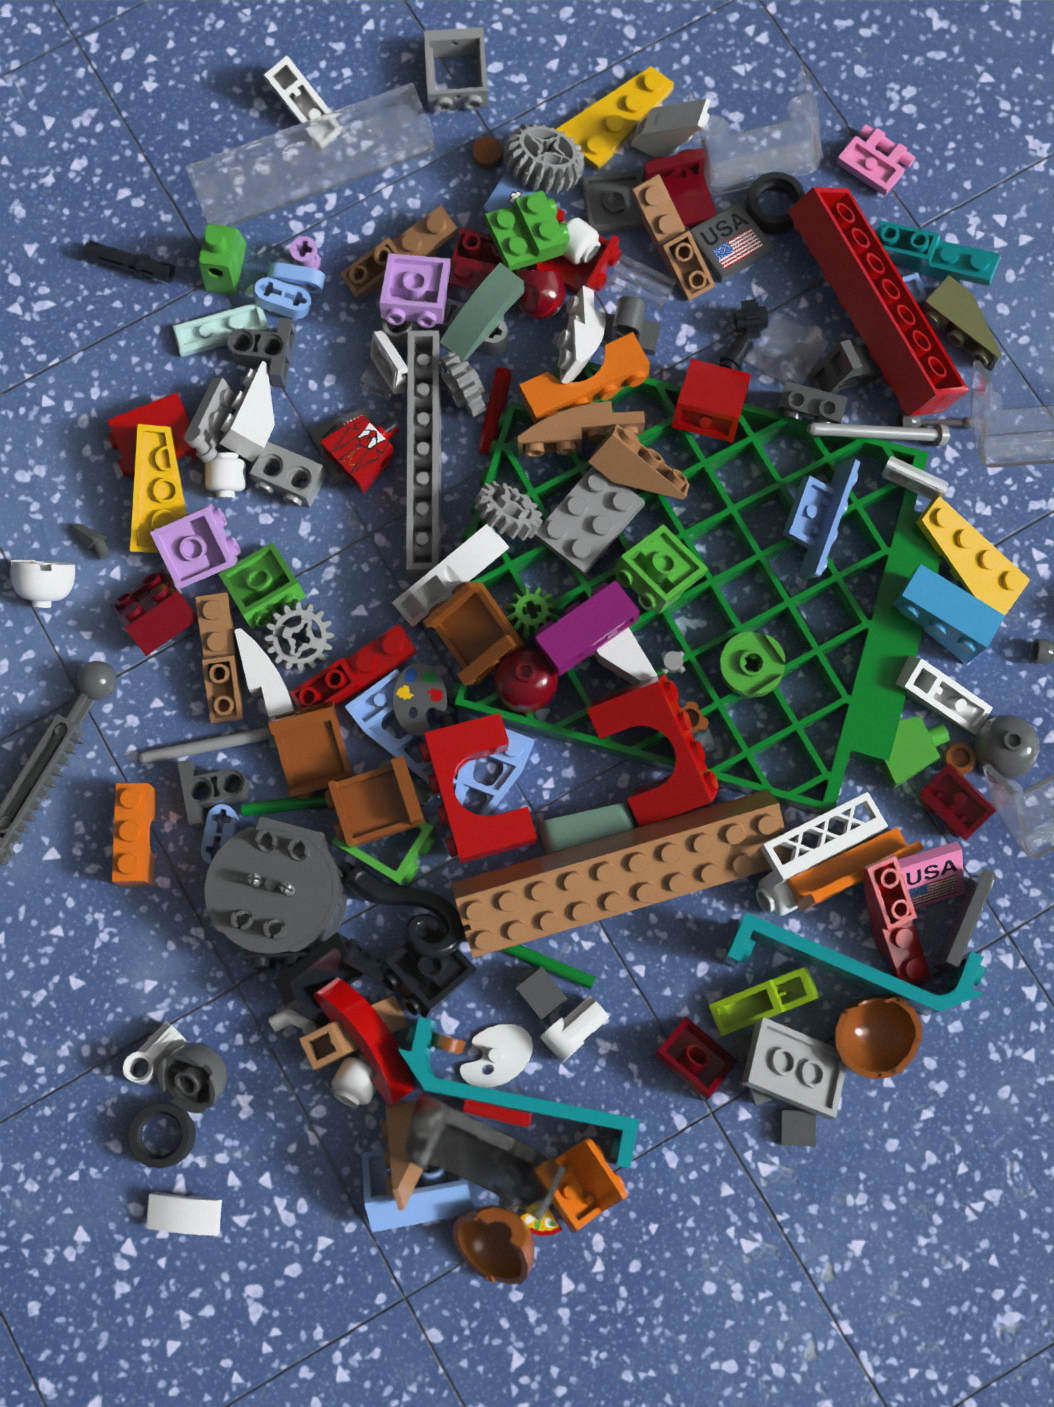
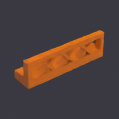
[786,827,924,912]

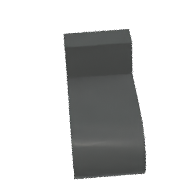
[599,296,661,356]
[227,317,296,388]
[809,340,883,394]
[177,759,251,830]

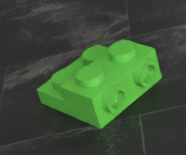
[484,190,569,271]
[613,524,708,615]
[218,542,306,629]

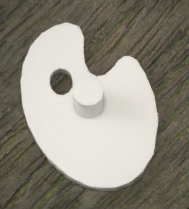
[460,1024,533,1088]

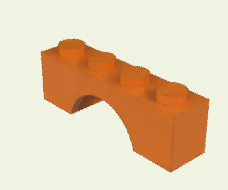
[519,332,650,425]

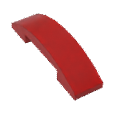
[313,978,414,1107]

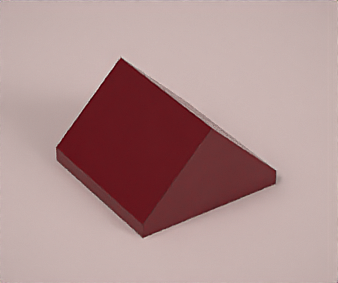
[652,1017,738,1101]

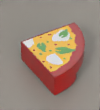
[520,1200,563,1236]

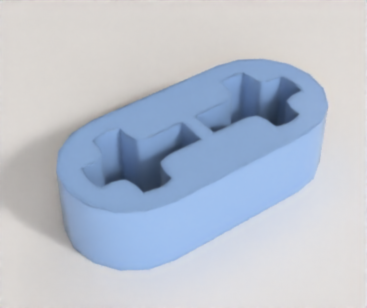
[267,262,326,294]
[253,277,311,319]
[201,804,239,865]

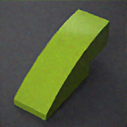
[709,966,821,1037]

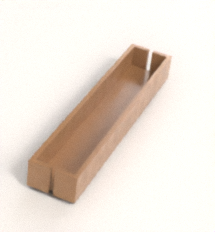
[451,789,791,958]

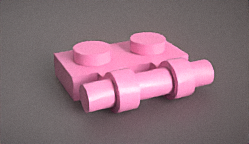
[836,124,916,196]

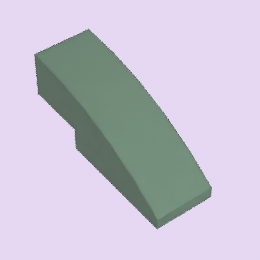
[440,263,524,362]

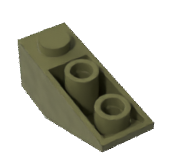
[921,276,1002,371]

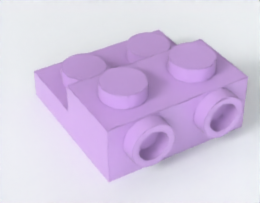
[380,253,451,328]
[150,503,241,590]

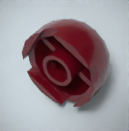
[493,647,559,714]

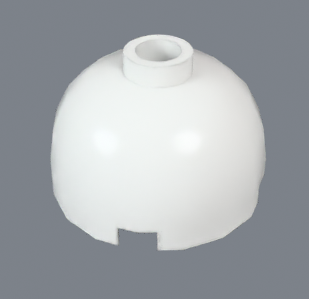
[10,560,75,608]

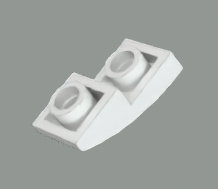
[146,1192,222,1236]

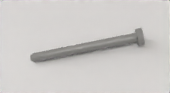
[807,422,949,446]
[139,726,274,764]

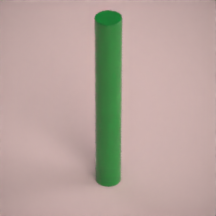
[241,794,329,816]
[500,944,596,989]

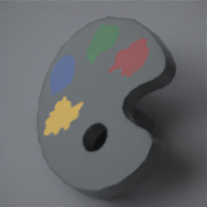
[393,662,447,737]

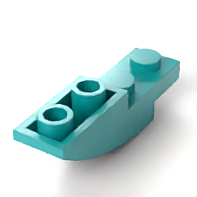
[875,220,1000,287]

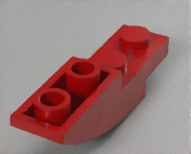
[290,624,418,709]
[864,855,931,985]

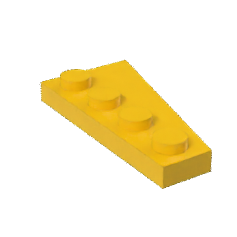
[555,66,674,172]
[130,424,187,554]
[916,496,1030,615]

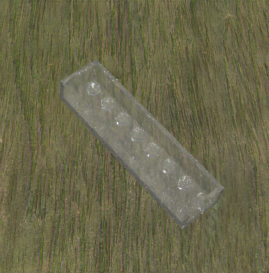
[185,82,435,227]

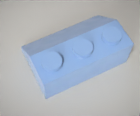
[362,1134,473,1232]

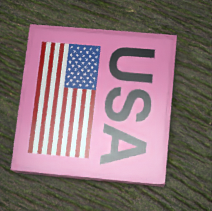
[898,841,965,910]

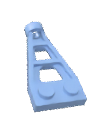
[345,669,457,798]
[443,717,534,845]

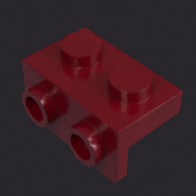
[918,763,997,841]

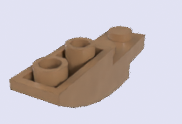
[630,174,716,301]
[340,205,460,299]
[518,401,645,457]
[195,592,244,724]

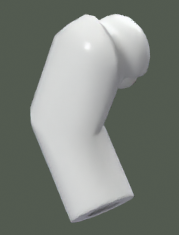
[268,1008,319,1035]

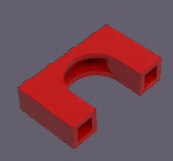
[586,673,719,827]
[419,713,537,864]

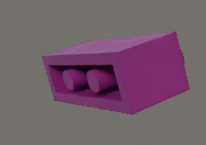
[535,580,639,677]

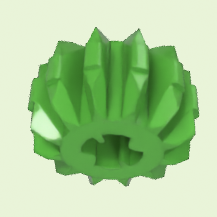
[505,586,559,641]

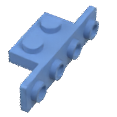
[782,458,860,580]

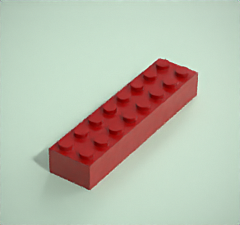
[788,187,969,417]

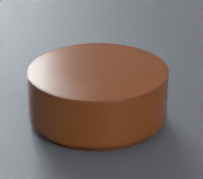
[472,137,503,169]
[942,742,977,776]
[431,1032,466,1054]

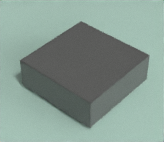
[780,1110,816,1147]

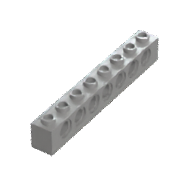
[406,330,442,581]

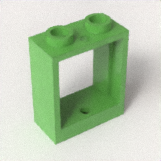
[332,823,437,886]

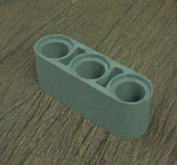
[538,803,636,855]

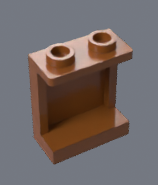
[422,581,525,685]
[268,700,353,799]
[324,756,426,849]

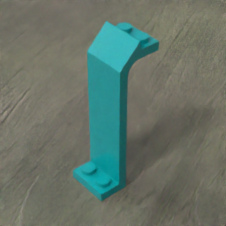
[722,913,985,1016]
[398,1017,639,1169]

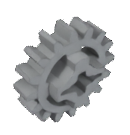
[439,351,487,418]
[474,481,543,540]
[263,601,334,671]

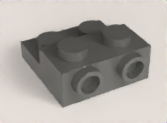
[778,381,848,424]

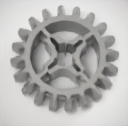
[503,123,584,195]

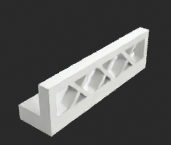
[760,792,888,889]

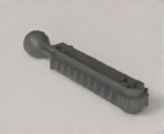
[0,661,117,866]

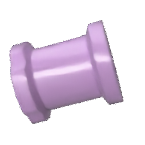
[290,236,321,270]

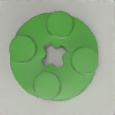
[719,631,785,698]

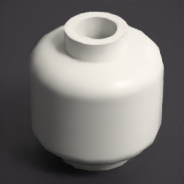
[560,218,600,264]
[205,453,246,498]
[756,875,799,917]
[331,1054,377,1108]

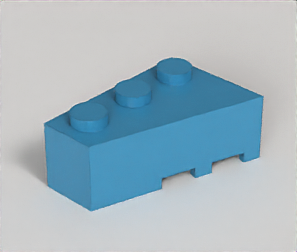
[893,564,1005,665]

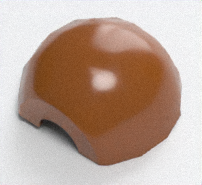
[835,994,922,1079]
[452,1204,534,1285]

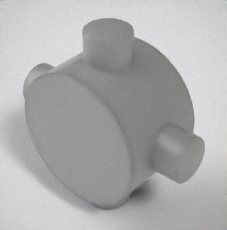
[661,650,685,674]

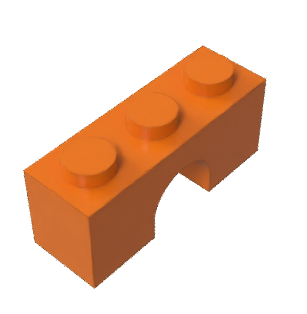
[112,783,157,887]

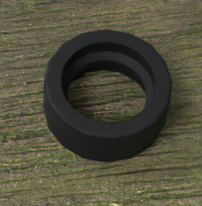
[746,172,805,234]
[127,1102,196,1168]

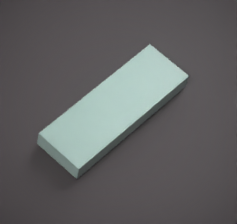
[173,303,270,357]

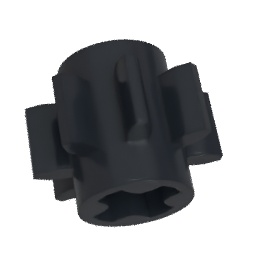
[733,299,768,339]

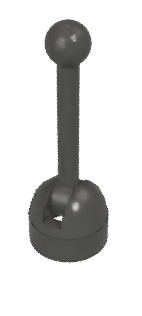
[896,409,973,429]
[1031,638,1054,665]

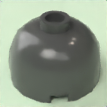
[971,715,1040,781]
[157,1043,228,1113]

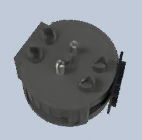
[204,816,347,970]

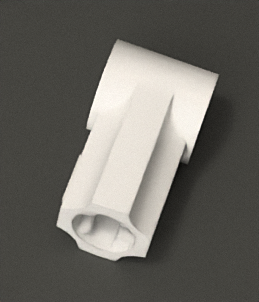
[540,995,609,1063]
[123,1021,188,1085]

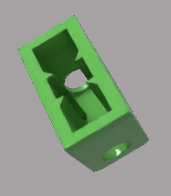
[199,224,247,296]
[879,716,950,790]

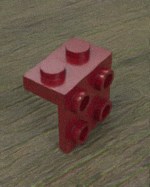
[642,147,716,227]

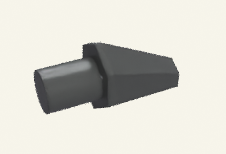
[69,523,111,560]

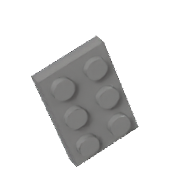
[534,466,645,576]
[741,1017,847,1120]

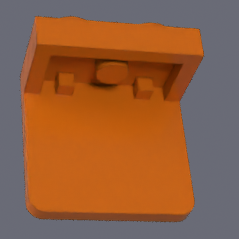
[533,1137,627,1233]

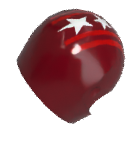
[513,270,566,320]

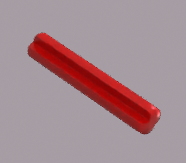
[478,367,512,456]

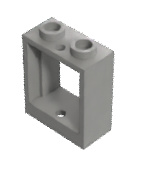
[424,27,489,112]

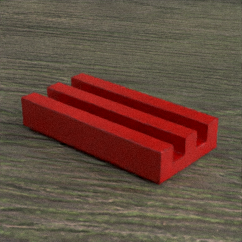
[463,1099,532,1128]

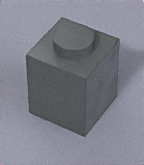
[516,967,567,1021]

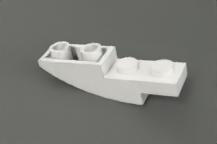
[557,286,606,384]
[392,522,509,627]

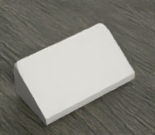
[881,456,949,500]

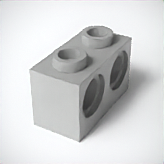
[250,441,326,508]

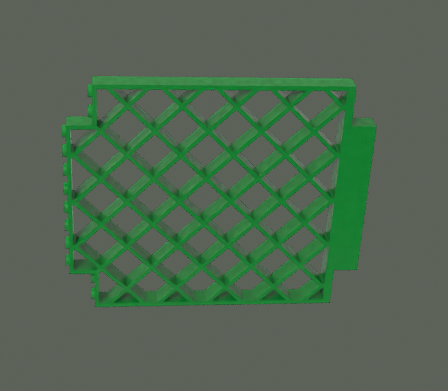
[433,362,942,815]

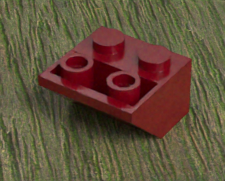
[447,227,513,303]
[111,570,198,656]

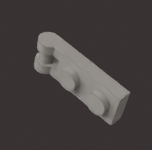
[184,377,236,463]

